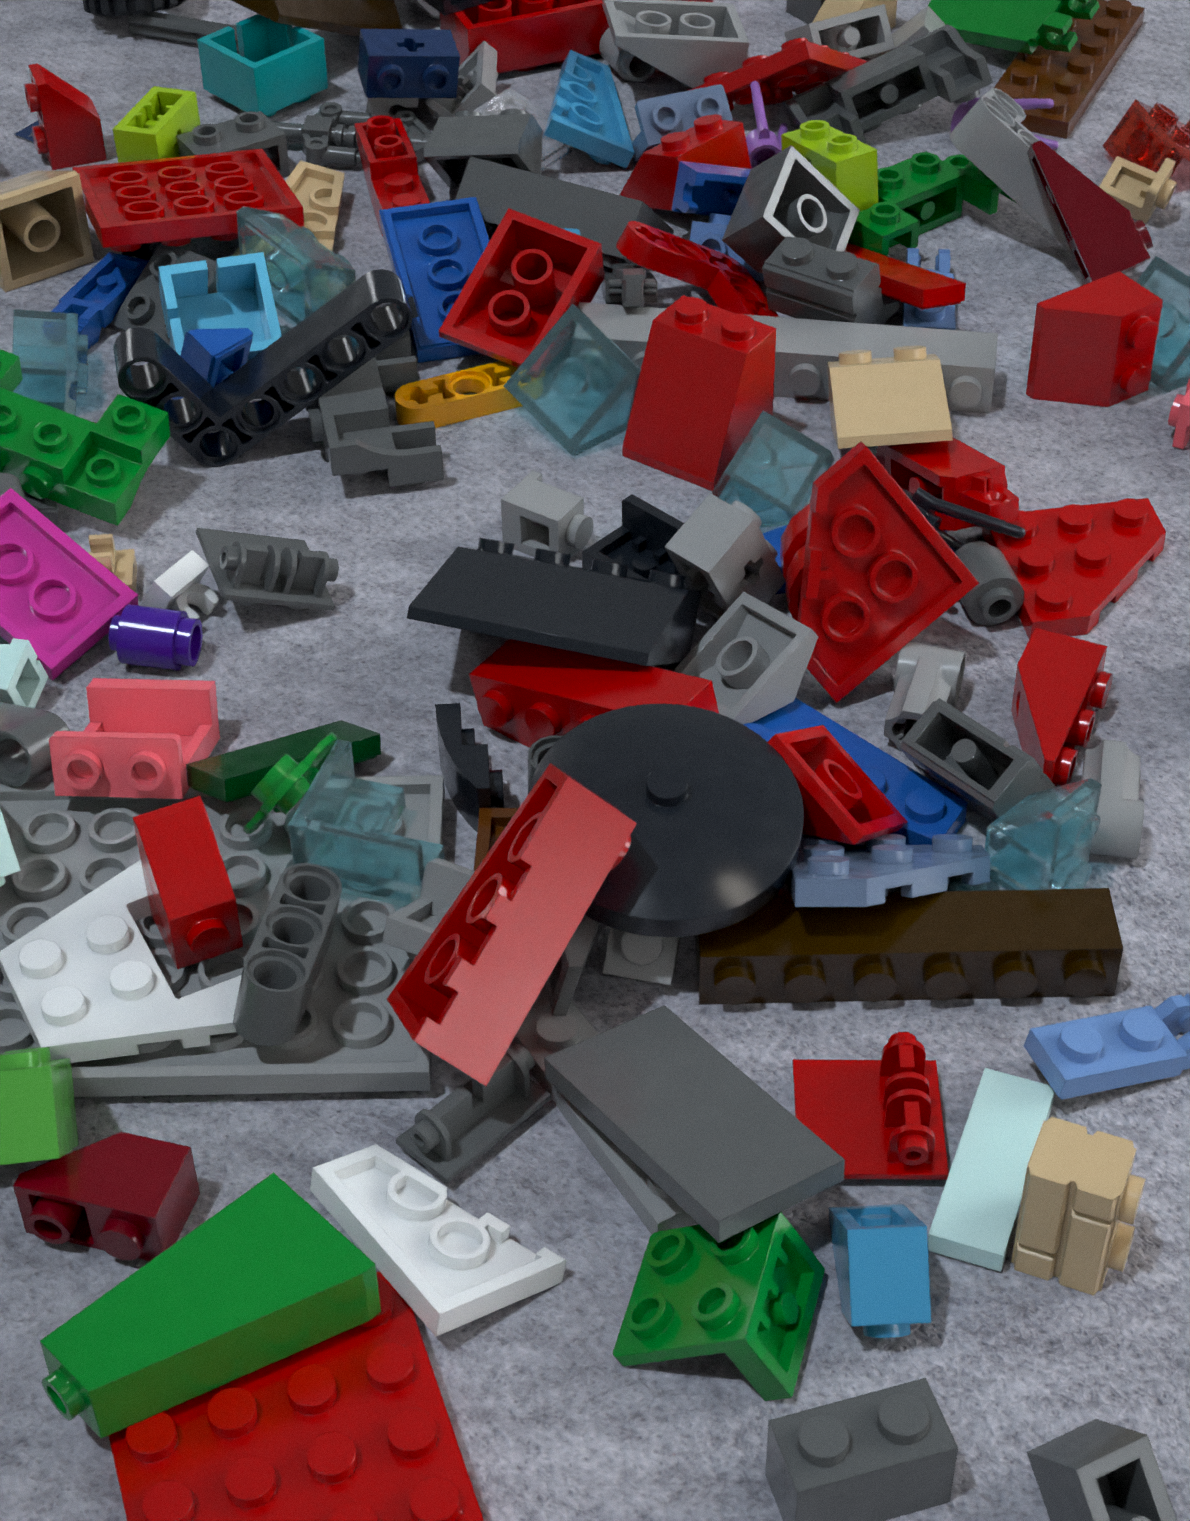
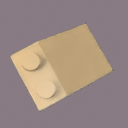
[827,346,953,449]

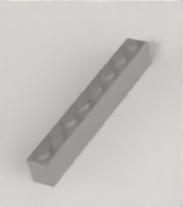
[569,302,998,413]

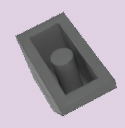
[1027,1419,1177,1521]

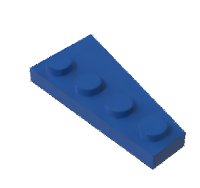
[743,698,968,845]

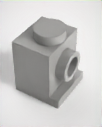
[501,471,594,557]

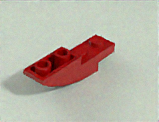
[354,115,430,237]

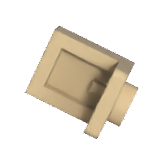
[1099,156,1177,224]

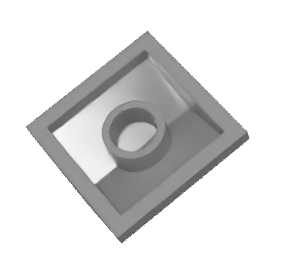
[673,591,818,724]

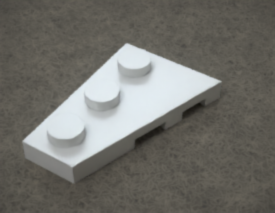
[310,1144,567,1337]

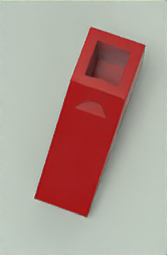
[1011,627,1113,809]

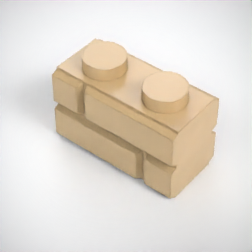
[1011,1117,1146,1295]

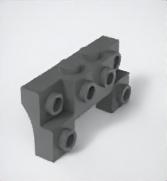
[783,24,993,143]
[306,332,444,487]

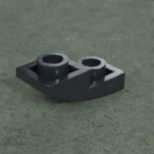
[435,703,504,832]

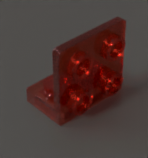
[1102,99,1190,178]

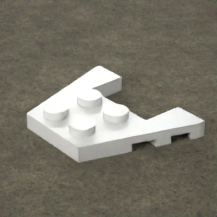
[0,859,241,1063]

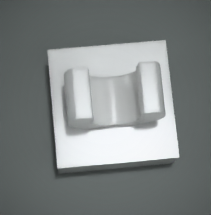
[140,550,219,619]

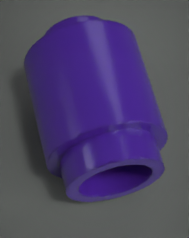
[109,604,203,671]

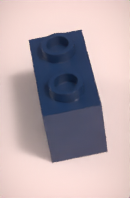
[358,29,460,98]

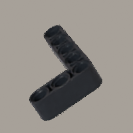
[113,269,412,467]

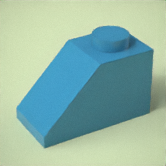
[829,1204,931,1338]

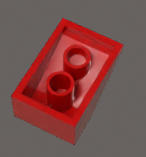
[438,208,605,374]

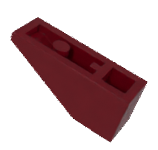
[1027,140,1153,284]

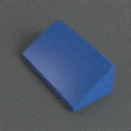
[173,328,253,400]

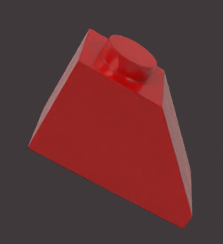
[132,796,243,969]

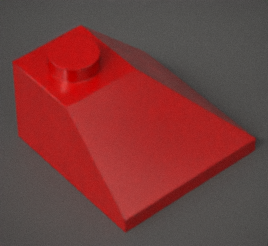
[767,725,907,845]

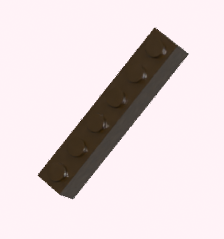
[695,888,1123,1005]

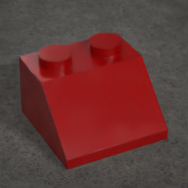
[619,114,751,211]
[1026,271,1163,407]

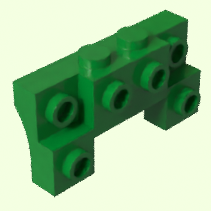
[848,151,1016,256]
[0,349,170,526]

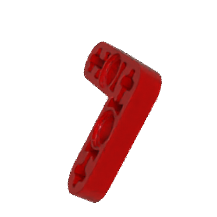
[616,221,779,317]

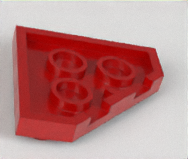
[690,38,868,111]
[797,441,979,703]
[982,498,1166,639]

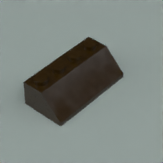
[231,0,403,37]

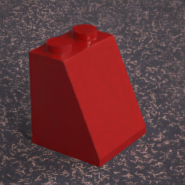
[622,295,776,492]

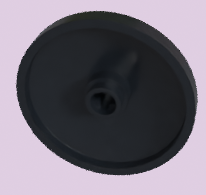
[528,703,804,937]

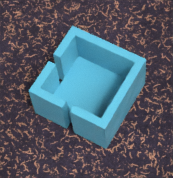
[158,252,282,362]

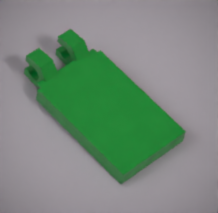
[928,0,1100,55]

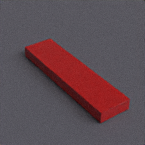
[844,243,966,310]

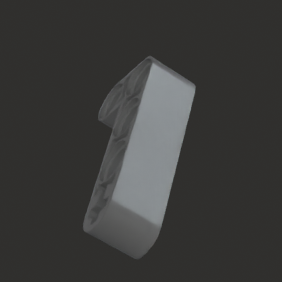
[949,88,1072,253]

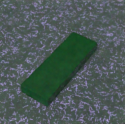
[186,720,381,803]

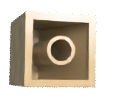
[0,170,94,293]

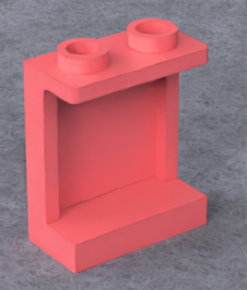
[49,678,220,799]

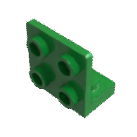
[613,1212,825,1401]

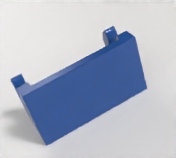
[672,161,751,216]

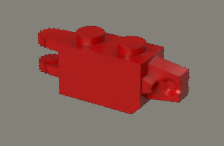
[875,437,1019,531]

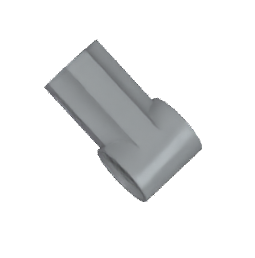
[884,642,966,751]
[1070,740,1144,860]

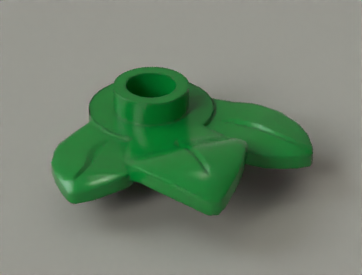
[243,732,337,834]

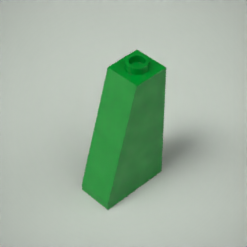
[40,1172,381,1438]

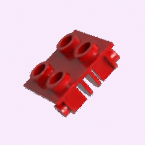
[792,1032,949,1180]

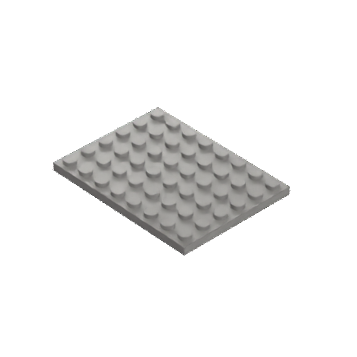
[0,775,445,1097]

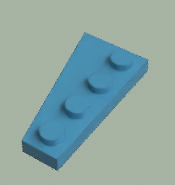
[544,50,635,168]

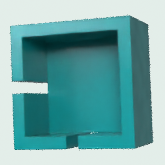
[197,14,329,117]

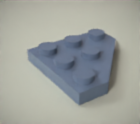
[787,834,990,907]

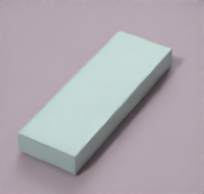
[928,1068,1055,1272]

